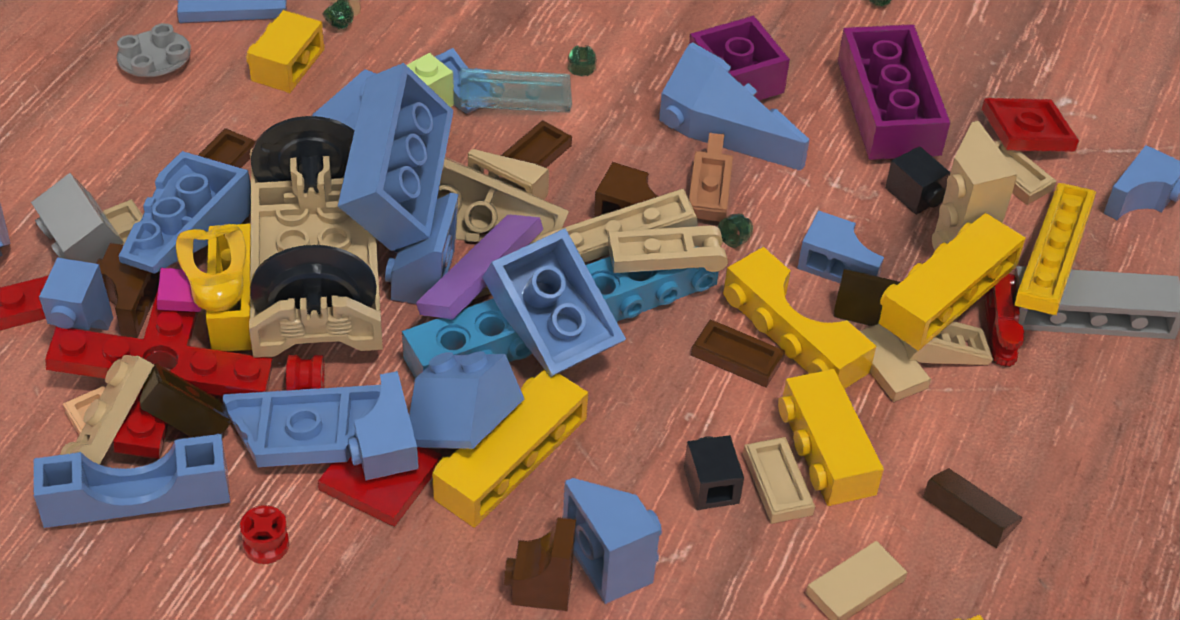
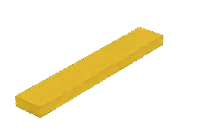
[1014,183,1096,316]

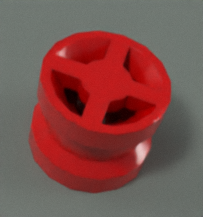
[286,355,325,391]
[240,505,290,564]

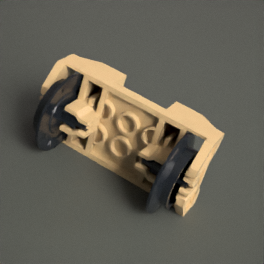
[249,116,383,358]

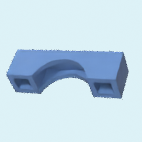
[34,434,230,528]

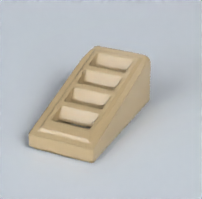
[468,149,549,200]
[900,321,993,365]

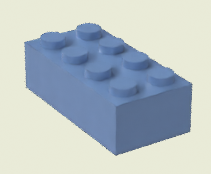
[338,63,454,251]

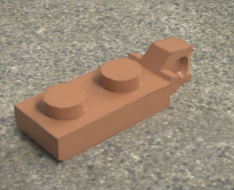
[689,133,733,222]

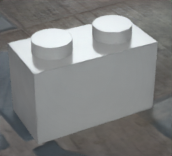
[31,173,124,264]

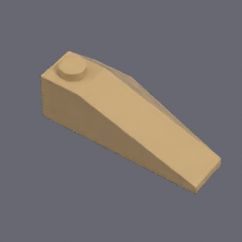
[437,157,569,242]

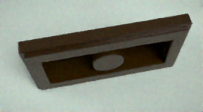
[833,269,900,326]
[140,363,231,437]
[923,468,1023,548]

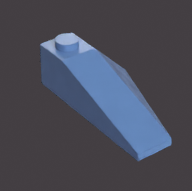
[659,42,810,171]
[119,151,251,274]

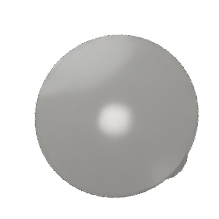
[117,23,191,77]

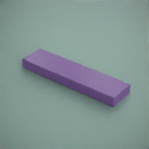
[416,214,543,320]

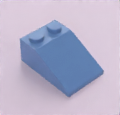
[482,228,626,377]

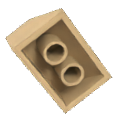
[932,121,1018,250]

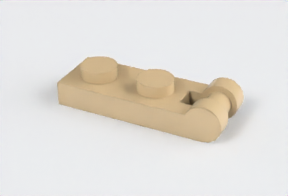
[608,226,728,273]
[60,355,154,465]

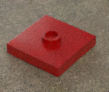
[981,98,1079,152]
[318,447,442,527]

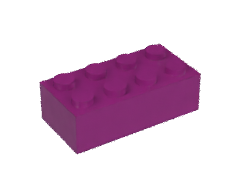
[837,24,951,160]

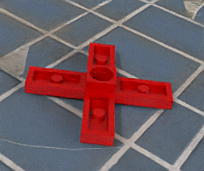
[45,286,273,459]

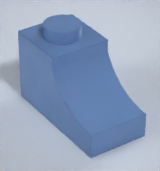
[1103,145,1180,220]
[797,210,884,283]
[39,258,114,330]
[348,371,419,480]

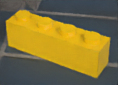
[878,212,1026,351]
[432,369,588,528]

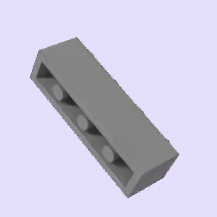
[1012,266,1180,339]

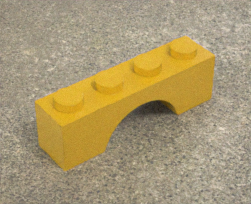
[723,247,876,389]

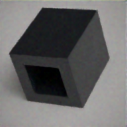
[885,146,951,215]
[684,435,744,510]

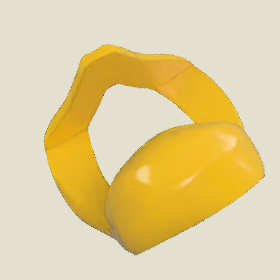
[176,224,246,312]

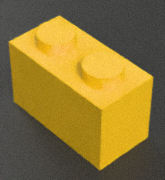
[246,10,324,93]

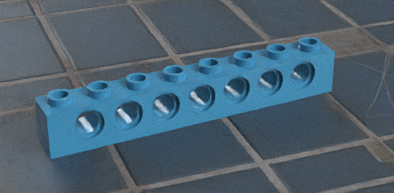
[402,226,719,378]

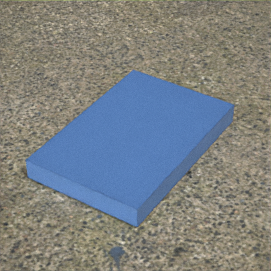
[177,0,287,23]

